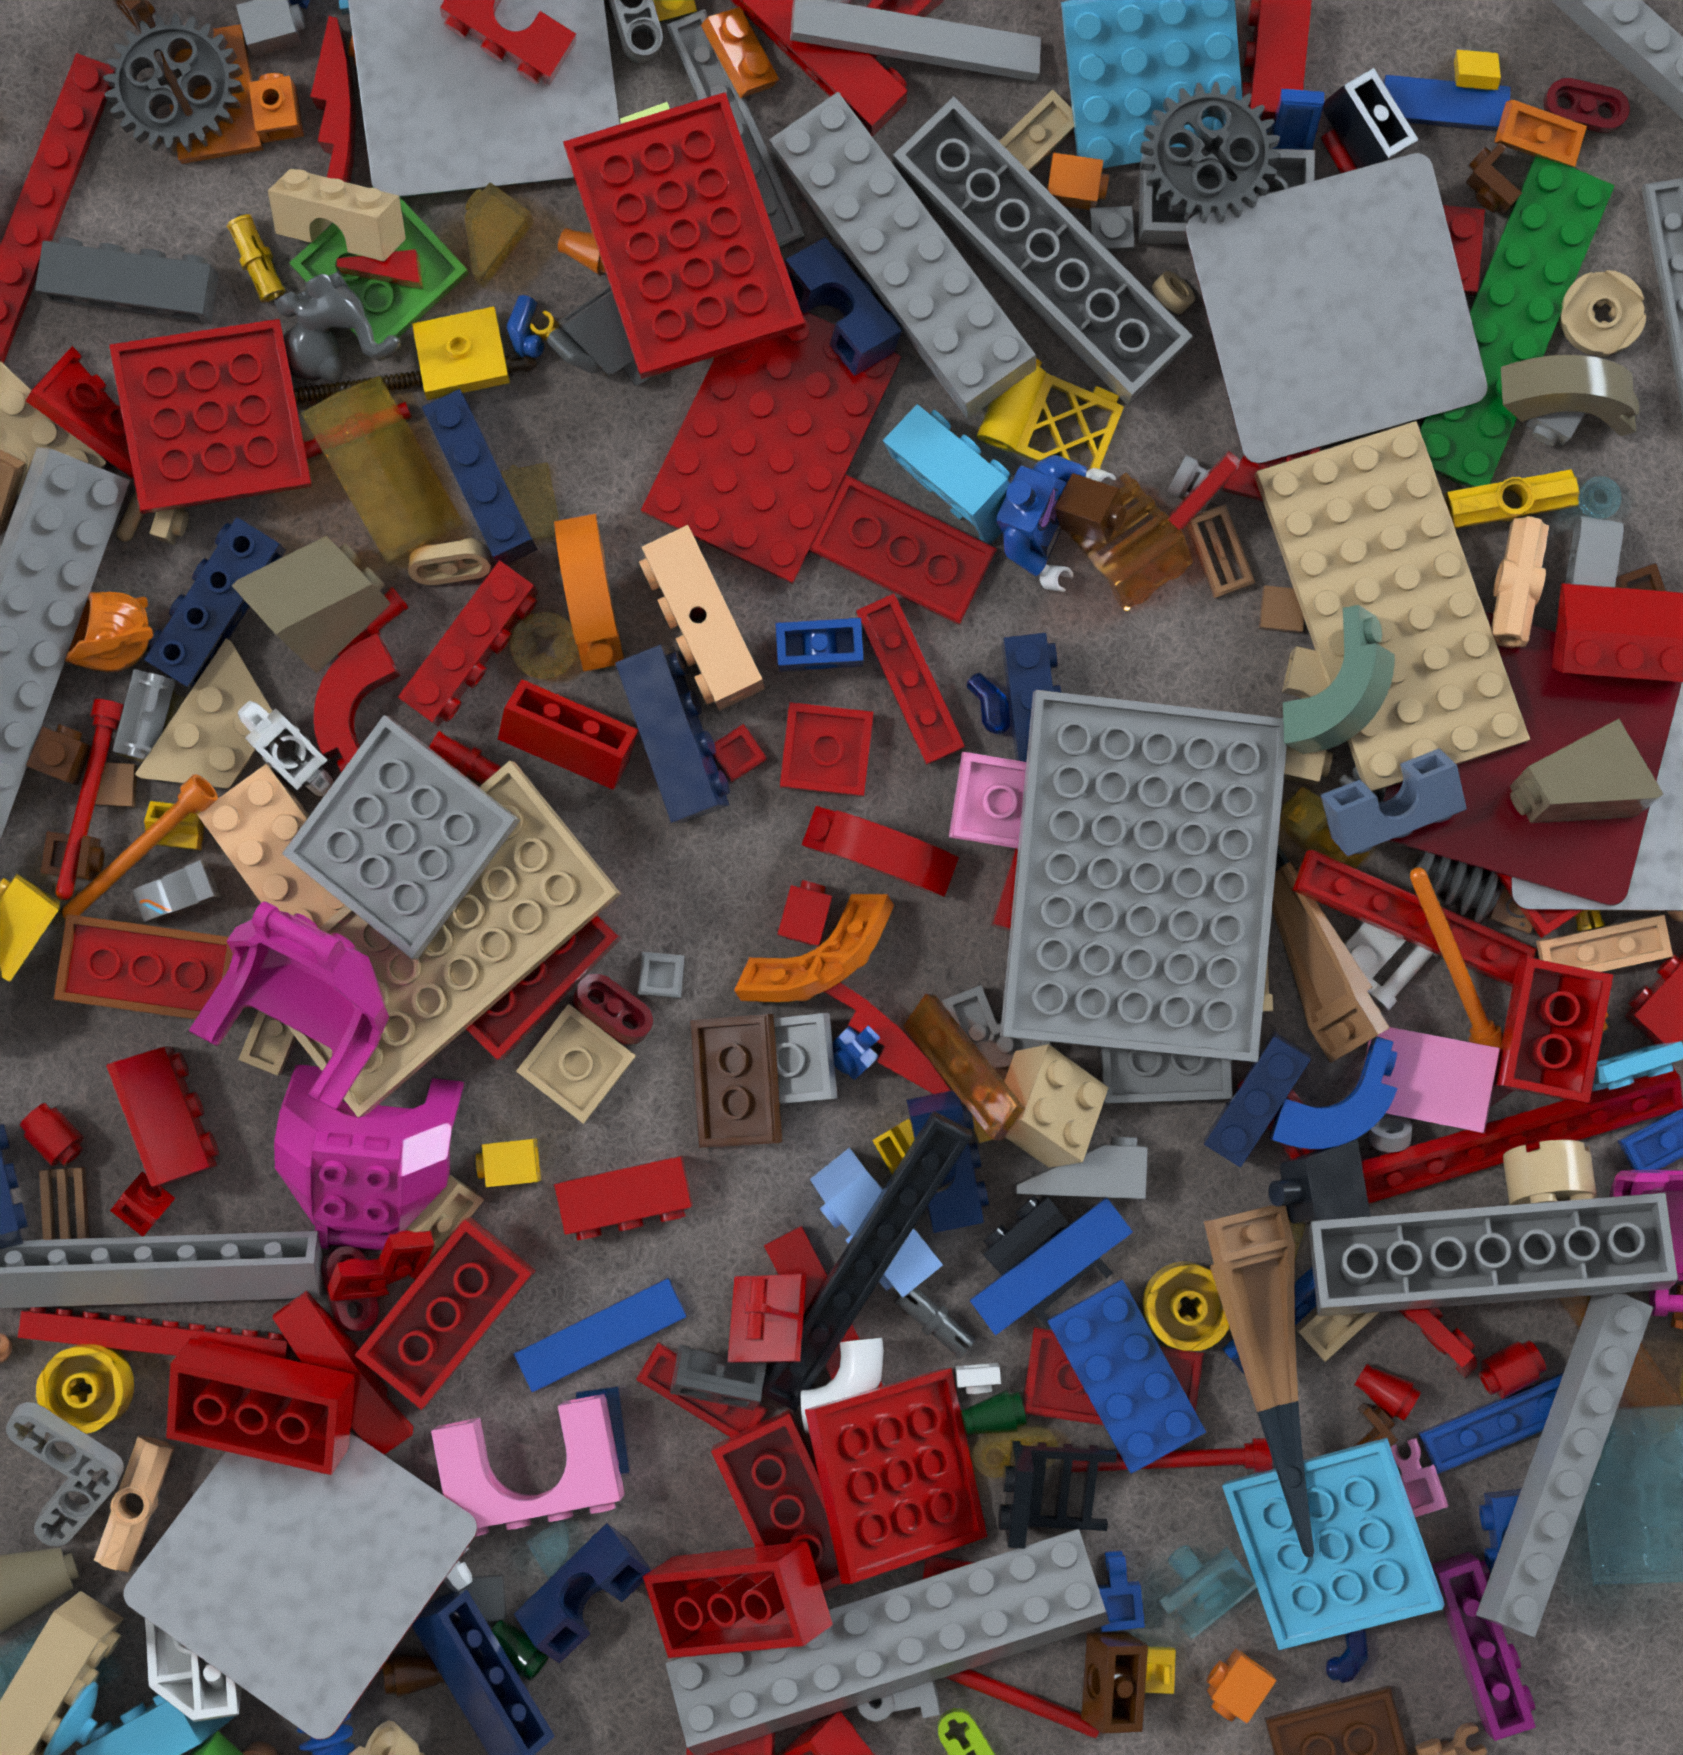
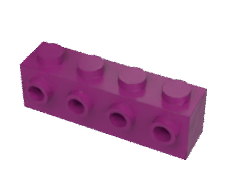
[1431,1551,1536,1741]

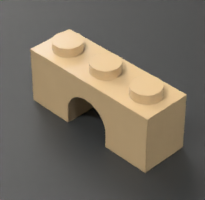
[268,169,406,261]
[1282,646,1333,786]

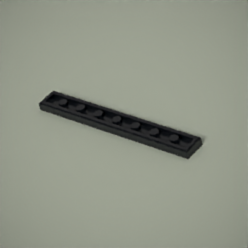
[761,1111,972,1411]

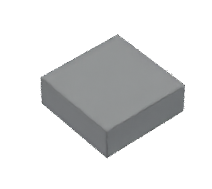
[638,952,685,998]

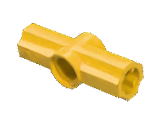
[1444,469,1579,529]

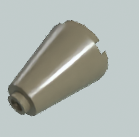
[0,1547,80,1634]

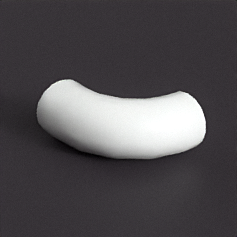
[801,1338,884,1434]

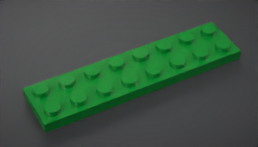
[1420,157,1615,488]

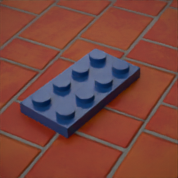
[1047,1279,1206,1474]

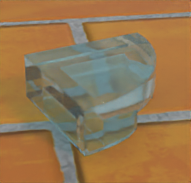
[526,1519,569,1579]

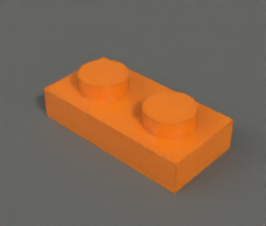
[701,7,780,98]
[1494,100,1587,167]

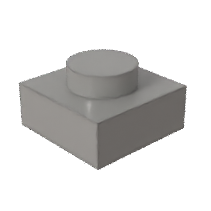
[1089,206,1134,252]

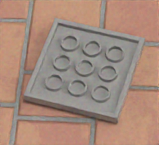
[282,715,520,959]

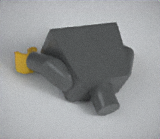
[530,286,650,386]

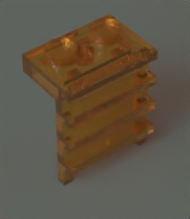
[1064,472,1193,612]

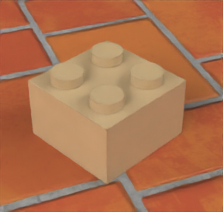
[988,1044,1109,1168]

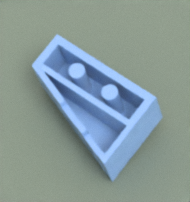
[810,1147,943,1297]

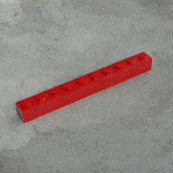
[17,1307,291,1360]

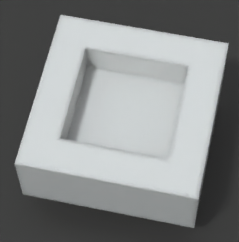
[955,1363,1001,1394]

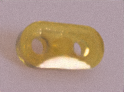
[972,1426,1058,1478]

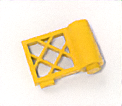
[977,358,1124,470]

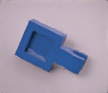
[832,1025,880,1080]
[1098,1550,1145,1632]

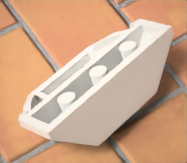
[145,1618,242,1722]

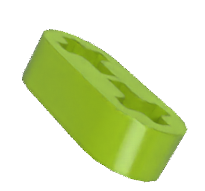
[937,1708,996,1755]

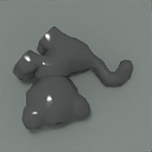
[275,271,401,383]

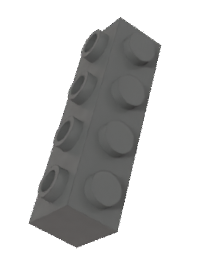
[35,237,219,324]

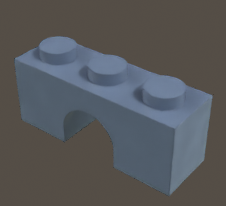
[1321,748,1467,856]

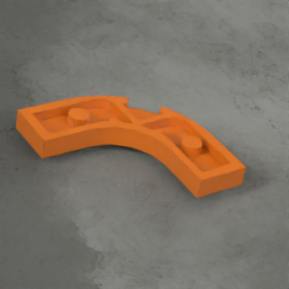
[734,894,894,1002]

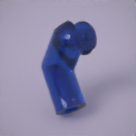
[966,672,1010,735]
[1326,1629,1369,1683]

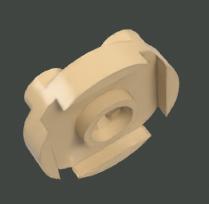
[1558,270,1646,358]

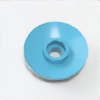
[43,1682,99,1755]

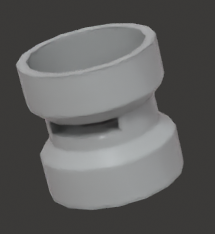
[1167,455,1211,512]

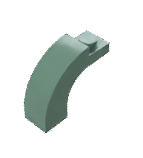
[1283,605,1395,754]

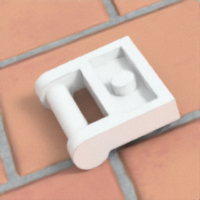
[1344,922,1438,1011]

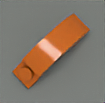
[554,514,624,672]

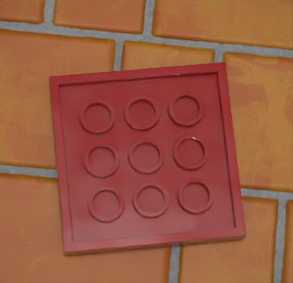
[109,319,311,514]
[805,1368,988,1584]

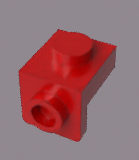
[110,1172,175,1237]

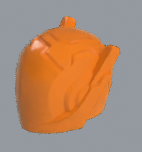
[65,592,154,672]

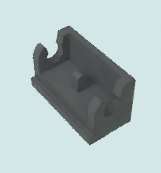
[670,1345,766,1411]

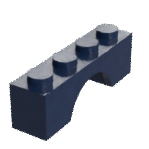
[422,389,538,565]

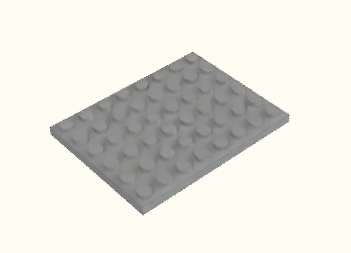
[1000,690,1287,1062]

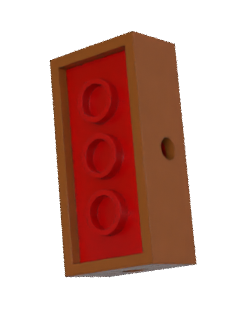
[54,914,233,1019]

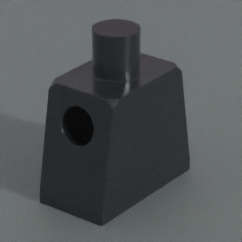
[1268,1140,1371,1225]

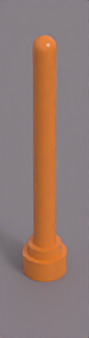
[62,774,218,919]
[1410,867,1503,1049]

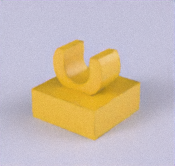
[1145,1646,1176,1694]

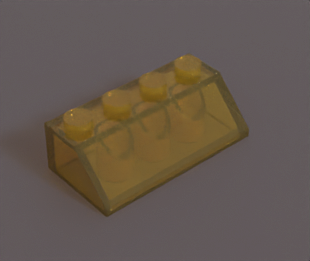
[301,376,464,565]

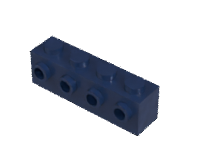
[144,517,286,689]
[1001,633,1061,762]
[615,644,730,823]
[412,1589,555,1755]

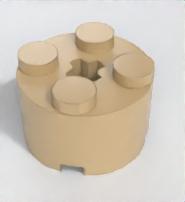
[1503,1140,1597,1205]

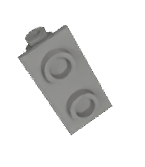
[112,669,176,759]

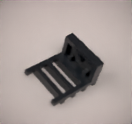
[981,1195,1113,1329]
[998,1440,1117,1549]

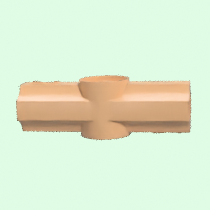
[1491,516,1549,648]
[94,1435,175,1572]

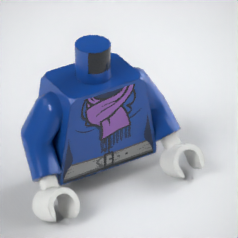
[996,455,1116,592]

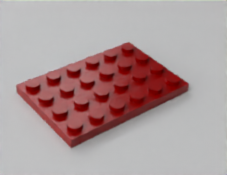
[563,92,805,379]
[641,309,902,584]

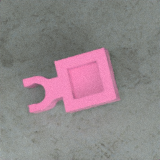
[1391,1438,1449,1517]

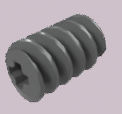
[1409,851,1505,923]

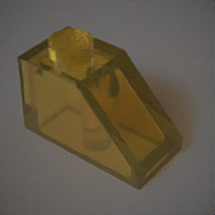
[464,182,534,288]
[1280,786,1369,868]

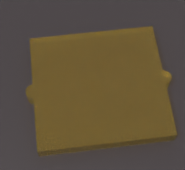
[500,462,559,540]

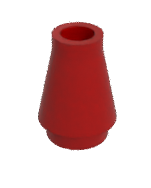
[1354,1363,1421,1422]

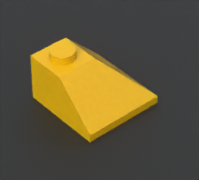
[0,873,60,982]

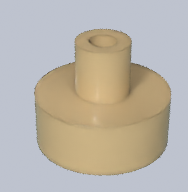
[1152,271,1195,314]

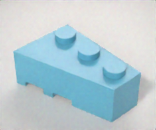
[883,404,1012,545]
[75,1694,236,1755]

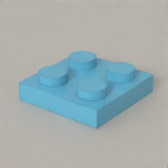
[1592,1041,1683,1091]

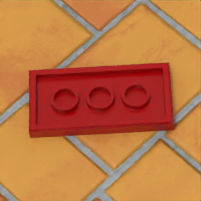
[809,475,997,625]
[1023,1327,1204,1426]

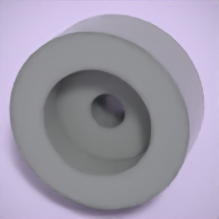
[1368,1113,1412,1155]

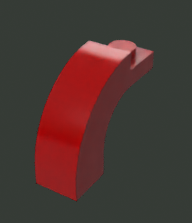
[314,633,401,772]
[801,806,959,897]

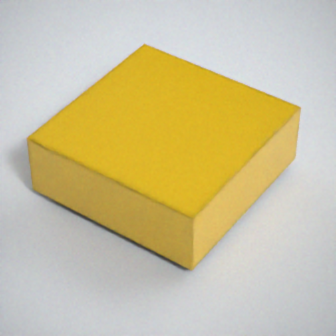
[1454,49,1501,90]

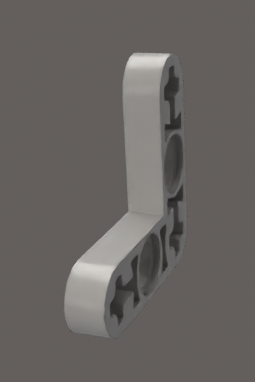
[6,1402,124,1547]

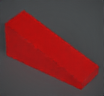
[336,249,423,289]

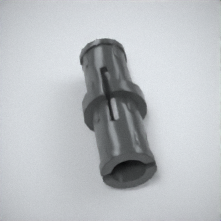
[894,1287,977,1359]

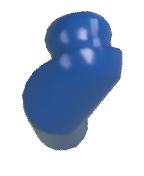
[507,295,544,358]

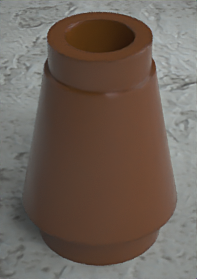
[383,1654,445,1698]

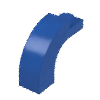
[1269,1036,1398,1149]

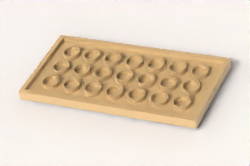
[1254,421,1530,792]
[287,761,621,1118]

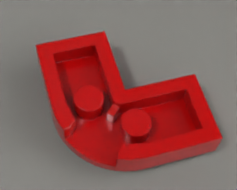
[327,1230,435,1301]

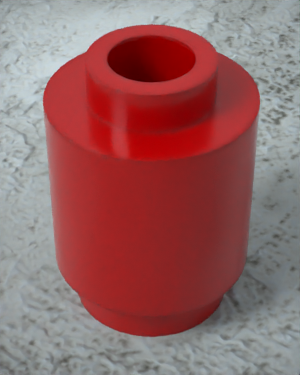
[20,1103,84,1166]
[1478,1340,1547,1399]

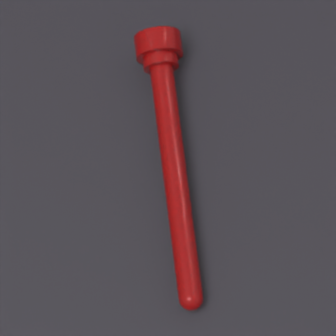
[55,699,124,900]
[1071,1438,1272,1473]

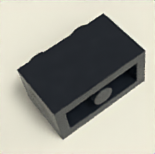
[1322,68,1418,169]

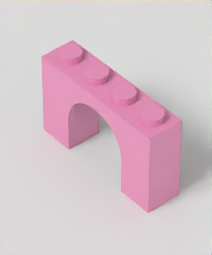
[431,1393,625,1537]

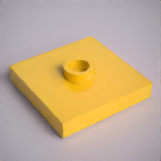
[412,306,510,400]

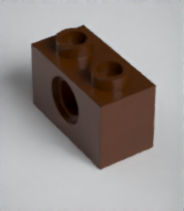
[1081,1631,1148,1734]

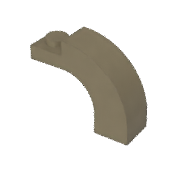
[1501,355,1640,437]

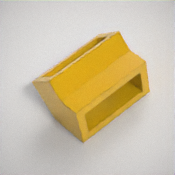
[144,801,205,850]
[872,1118,914,1175]

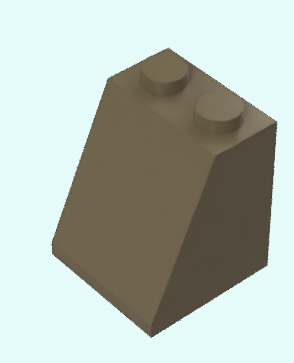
[232,536,391,673]
[1509,719,1664,823]

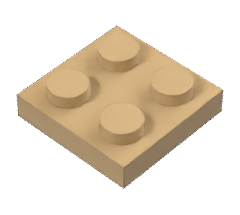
[516,1004,636,1124]

